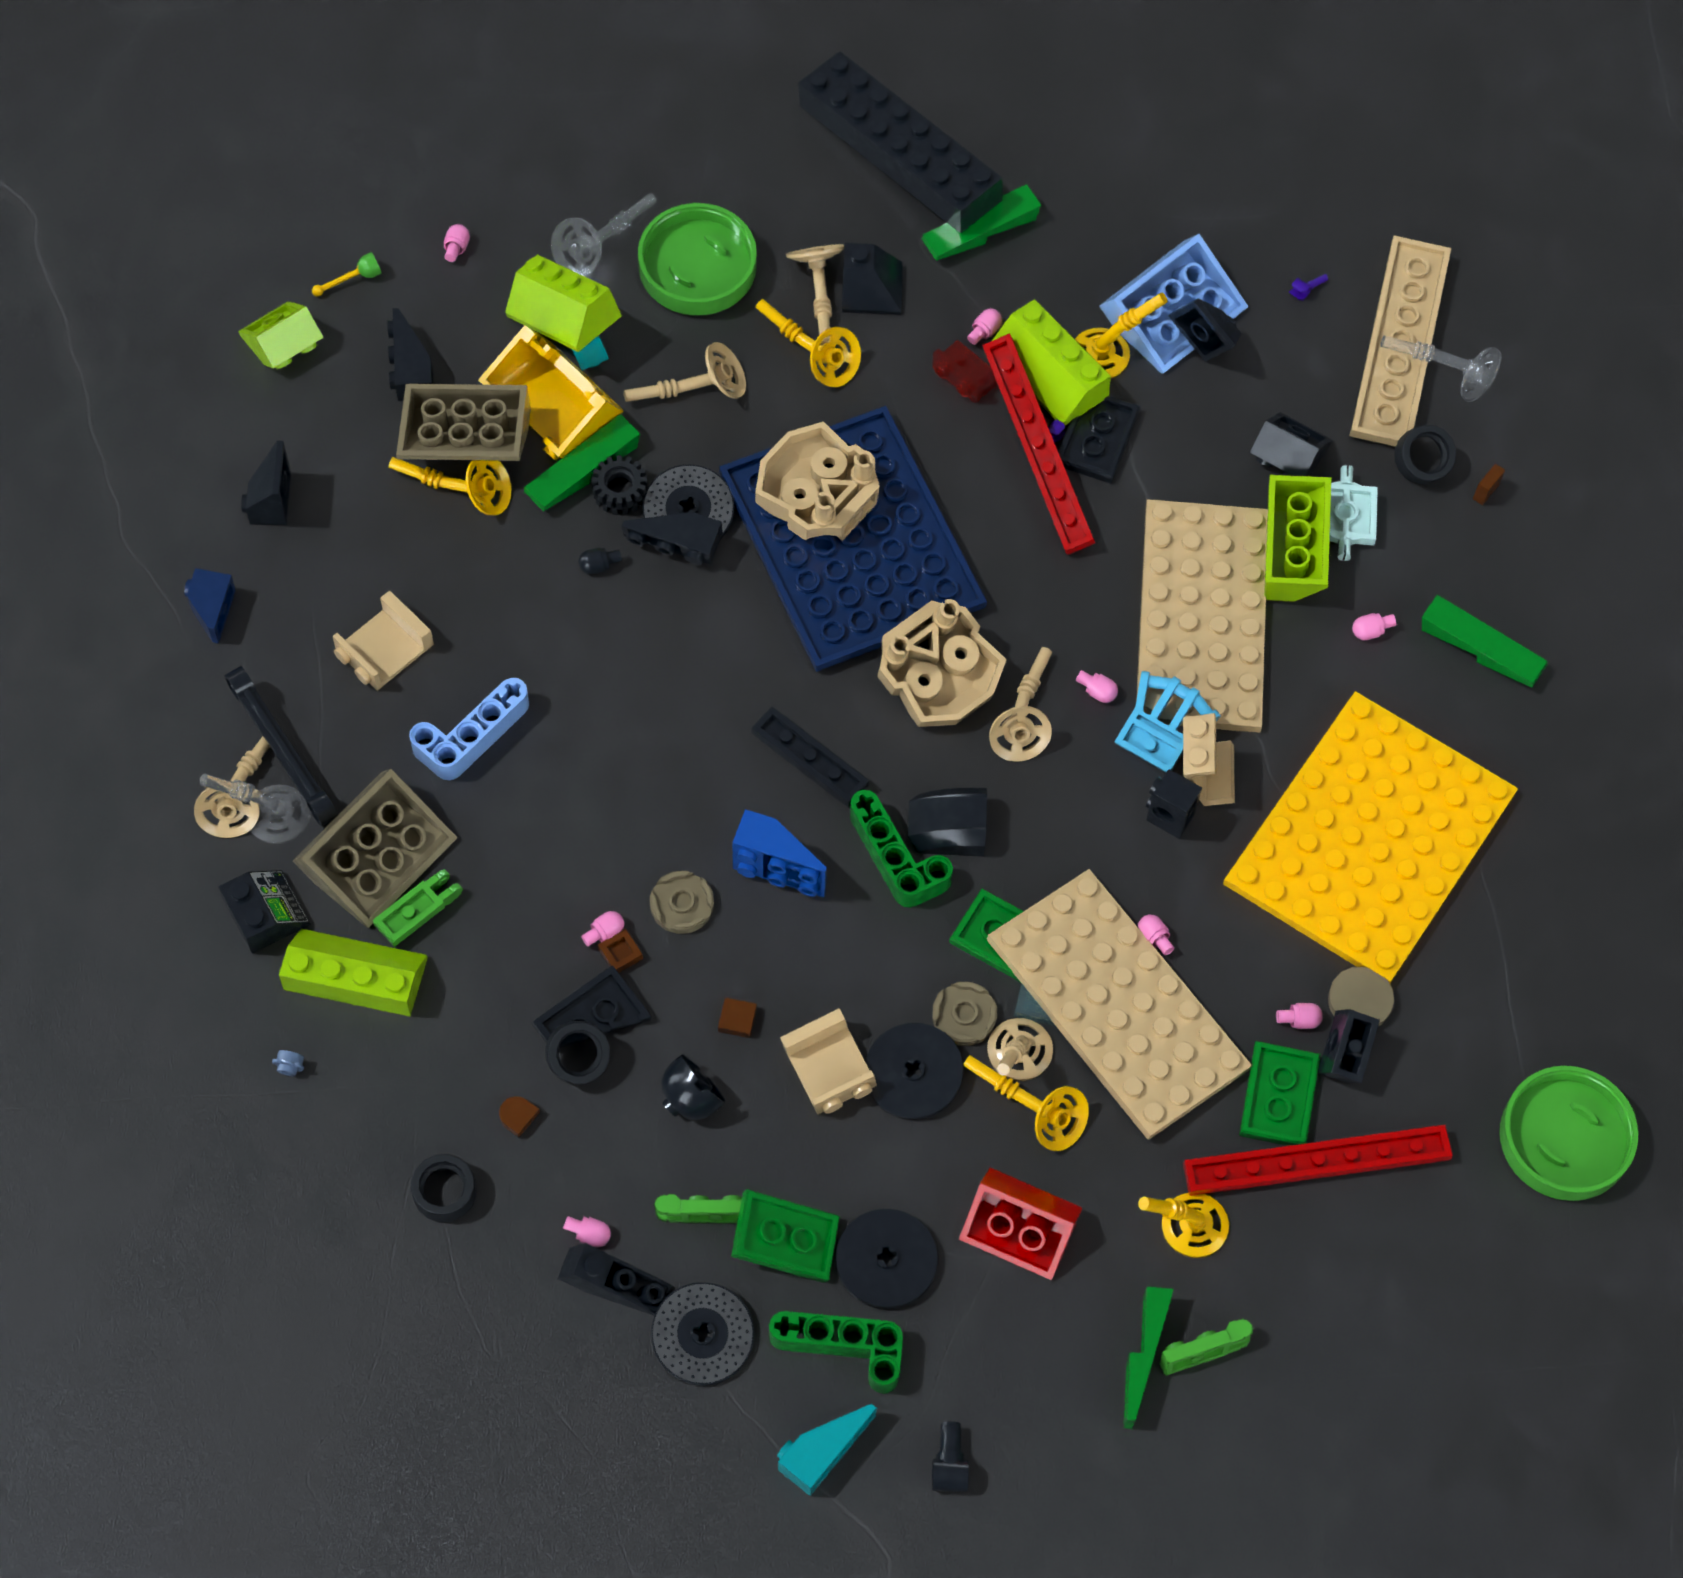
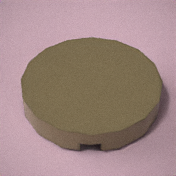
[650,871,714,934]
[1328,967,1394,1027]
[932,982,997,1046]

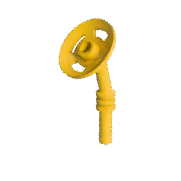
[1075,292,1168,378]
[756,299,861,387]
[388,457,511,516]
[963,1055,1089,1151]
[1138,1192,1229,1258]

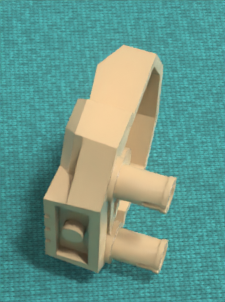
[755,422,880,541]
[877,599,1007,727]

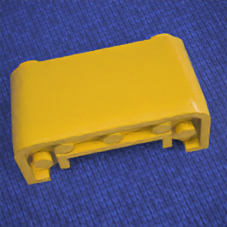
[478,325,624,461]

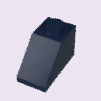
[184,568,236,644]

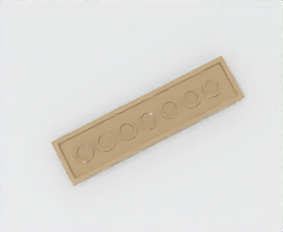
[1350,236,1451,447]

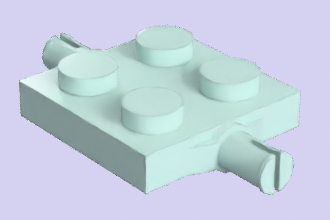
[1329,465,1377,561]

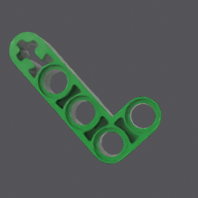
[850,790,953,908]
[769,1311,903,1394]

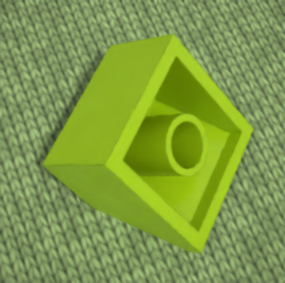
[238,301,324,369]

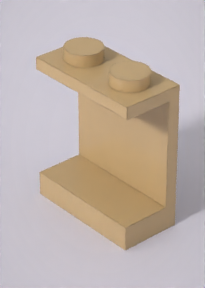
[333,590,434,691]
[1183,713,1235,806]
[780,1008,877,1115]

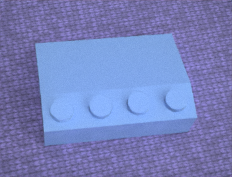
[1099,234,1249,374]

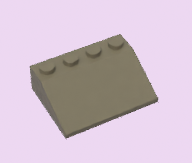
[396,384,531,461]
[293,769,457,928]

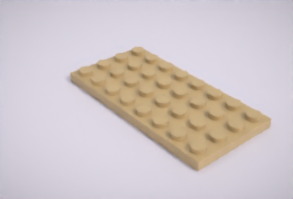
[1136,499,1268,733]
[987,869,1252,1140]

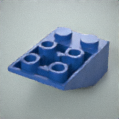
[732,809,827,897]

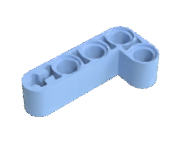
[409,678,529,781]

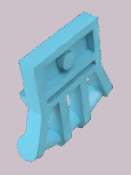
[1115,671,1221,773]

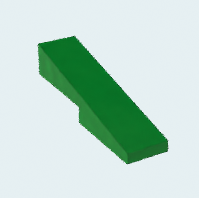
[922,184,1042,261]
[524,414,640,512]
[1422,595,1547,688]
[1123,1287,1174,1429]

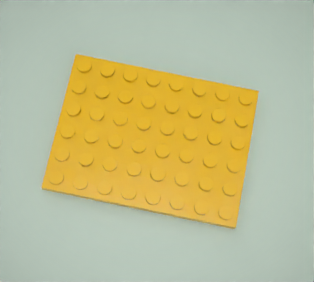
[1223,691,1518,984]

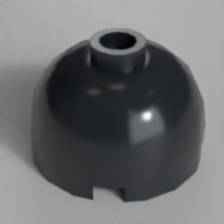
[661,1054,725,1120]

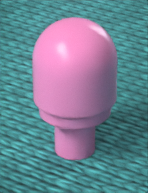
[444,224,470,262]
[967,308,1002,345]
[1352,613,1396,640]
[1075,670,1118,703]
[581,911,625,947]
[1138,914,1174,955]
[1276,1003,1323,1029]
[563,1216,611,1248]

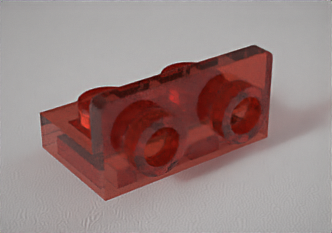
[932,339,998,403]

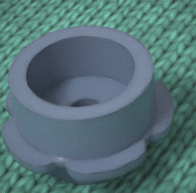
[272,1050,305,1076]

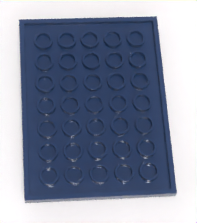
[719,406,987,672]

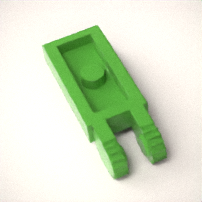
[373,869,463,947]
[654,1194,742,1223]
[1160,1319,1253,1376]

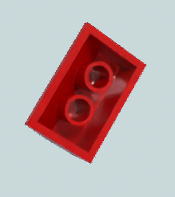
[959,1167,1083,1280]

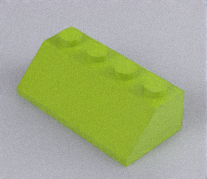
[505,255,622,352]
[992,299,1111,426]
[1264,475,1331,601]
[279,929,428,1017]

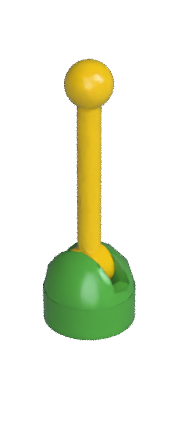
[312,252,382,297]

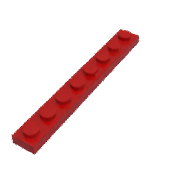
[982,333,1095,555]
[1183,1125,1453,1196]

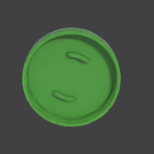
[638,203,757,316]
[1500,1066,1638,1201]

